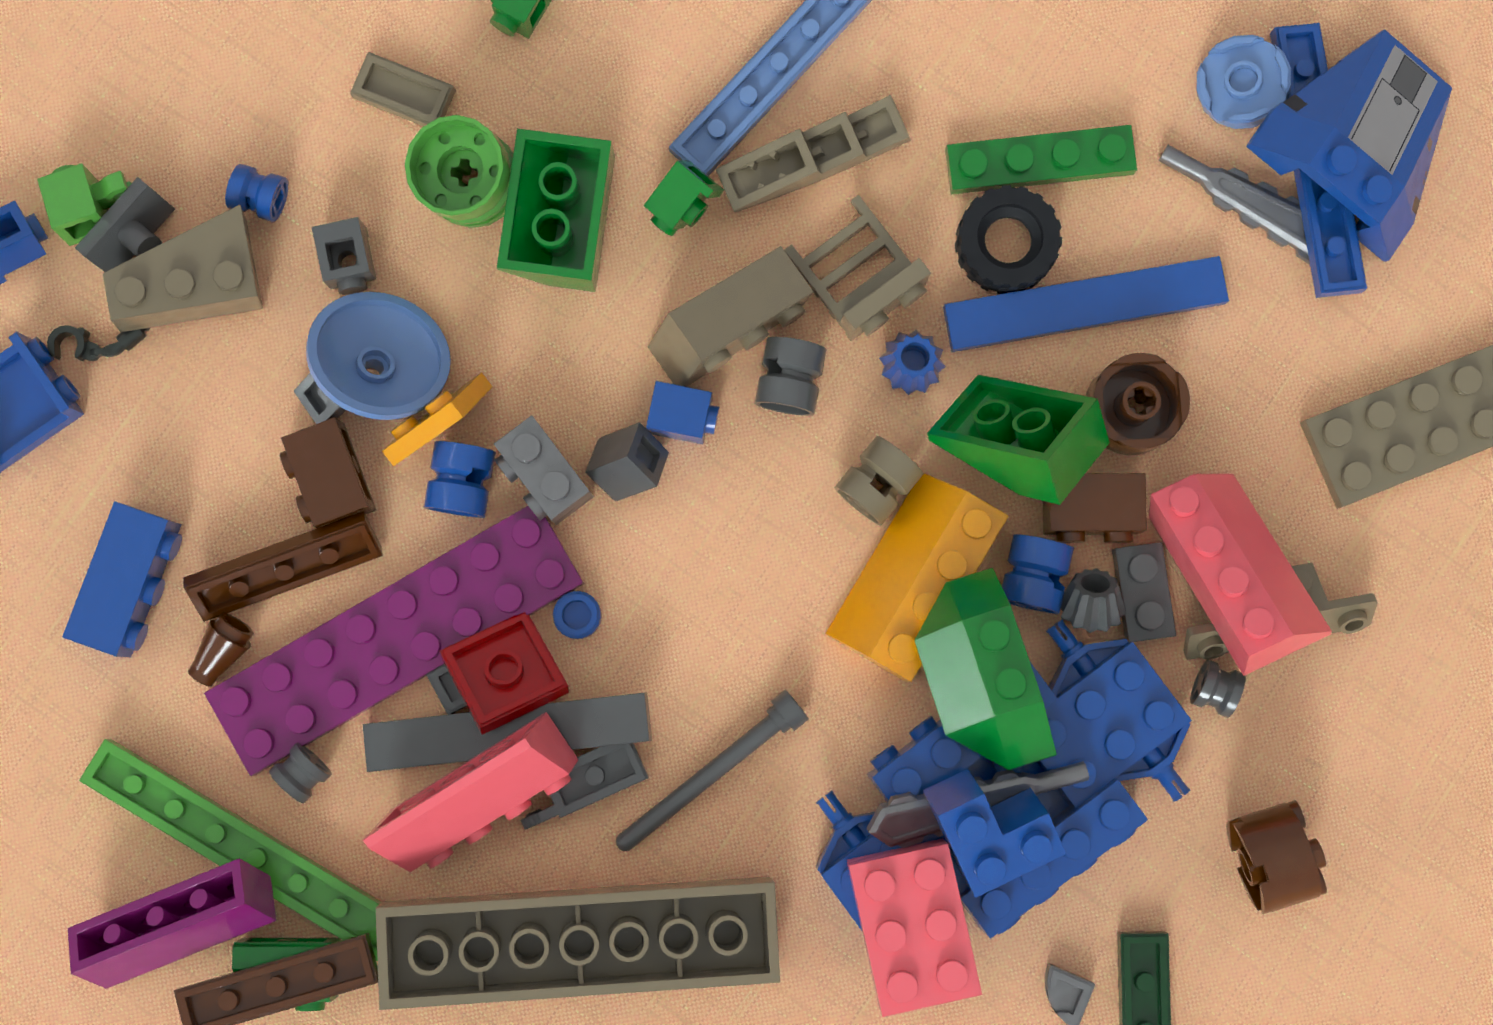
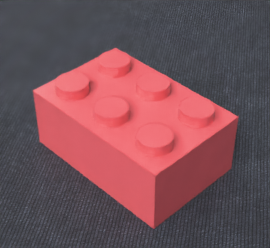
[847,838,982,1017]

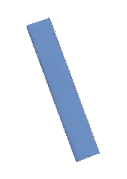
[669,0,872,176]

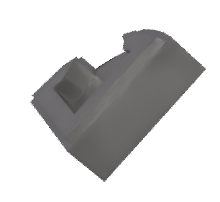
[1045,963,1095,1025]

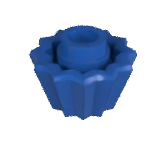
[879,330,946,395]

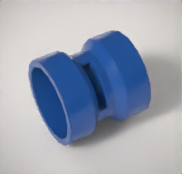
[225,164,288,222]

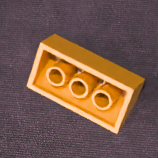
[825,473,1009,683]

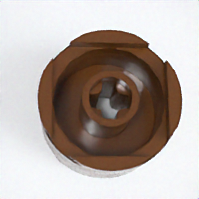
[1086,353,1190,455]
[1226,800,1327,914]

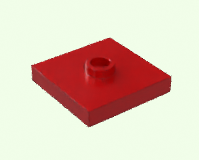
[440,612,569,735]

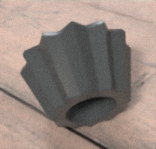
[1060,568,1126,633]

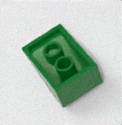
[927,375,1110,505]

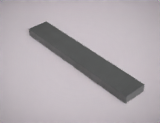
[363,692,652,772]

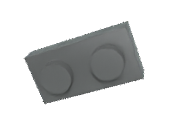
[1112,542,1176,642]

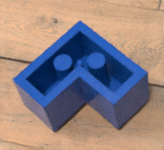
[923,769,1066,898]

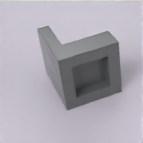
[585,422,669,501]

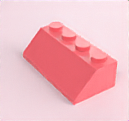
[1149,474,1332,676]
[363,712,579,872]

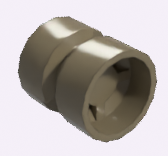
[834,436,924,526]

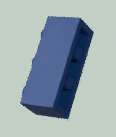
[62,501,182,658]

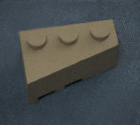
[102,204,263,332]
[648,246,813,387]

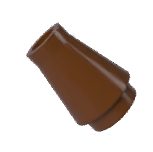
[188,613,254,687]

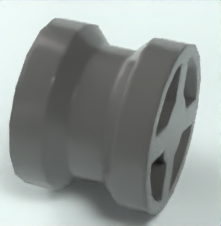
[1190,660,1246,718]
[269,742,332,803]

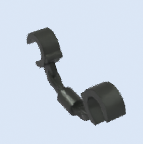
[47,325,151,361]

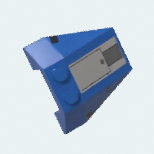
[1246,29,1452,262]

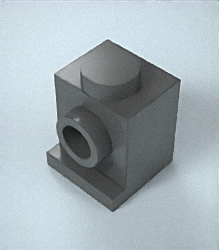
[312,217,376,295]

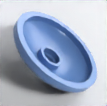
[306,292,450,420]

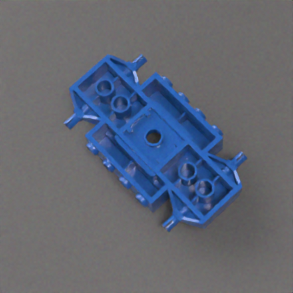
[816,619,1192,939]

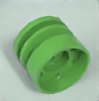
[405,115,513,228]

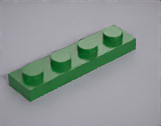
[945,125,1137,195]

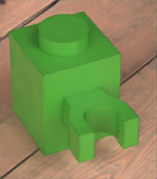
[37,163,132,246]

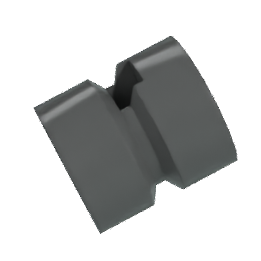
[754,337,827,416]

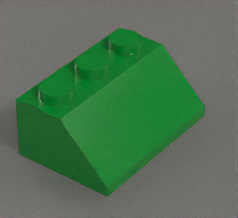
[497,128,615,292]

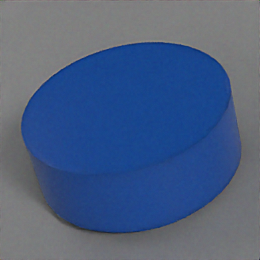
[553,591,602,639]

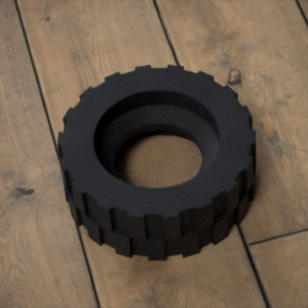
[955,185,1062,294]

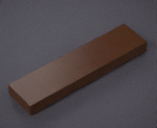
[183,511,383,622]
[174,932,378,1025]

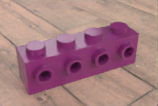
[68,858,277,989]

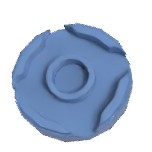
[1197,35,1291,129]

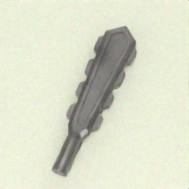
[1159,144,1310,265]
[867,761,1089,848]

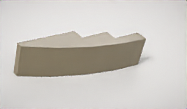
[716,95,911,212]

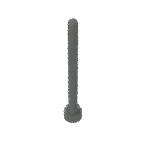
[616,689,809,851]

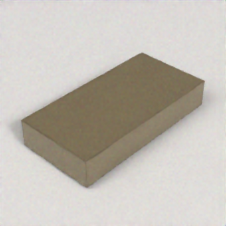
[350,52,456,126]

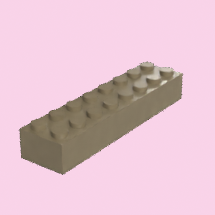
[376,877,780,1010]

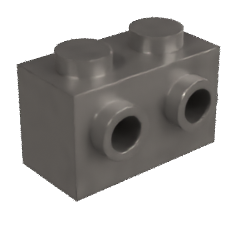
[494,415,594,525]

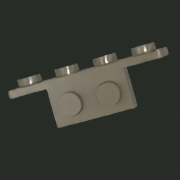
[1183,563,1378,660]

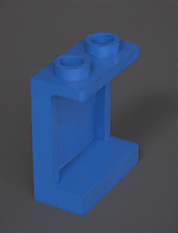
[0,331,84,473]

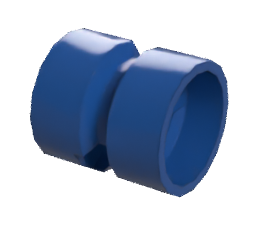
[423,441,496,518]
[1002,534,1074,614]

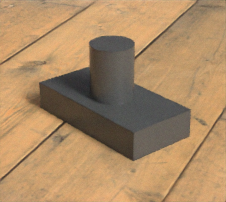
[75,177,175,272]

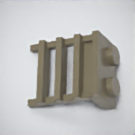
[784,195,931,341]

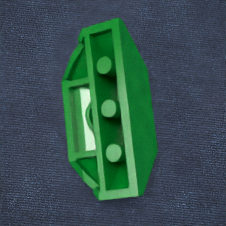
[914,568,1057,771]

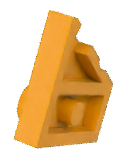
[382,372,493,466]

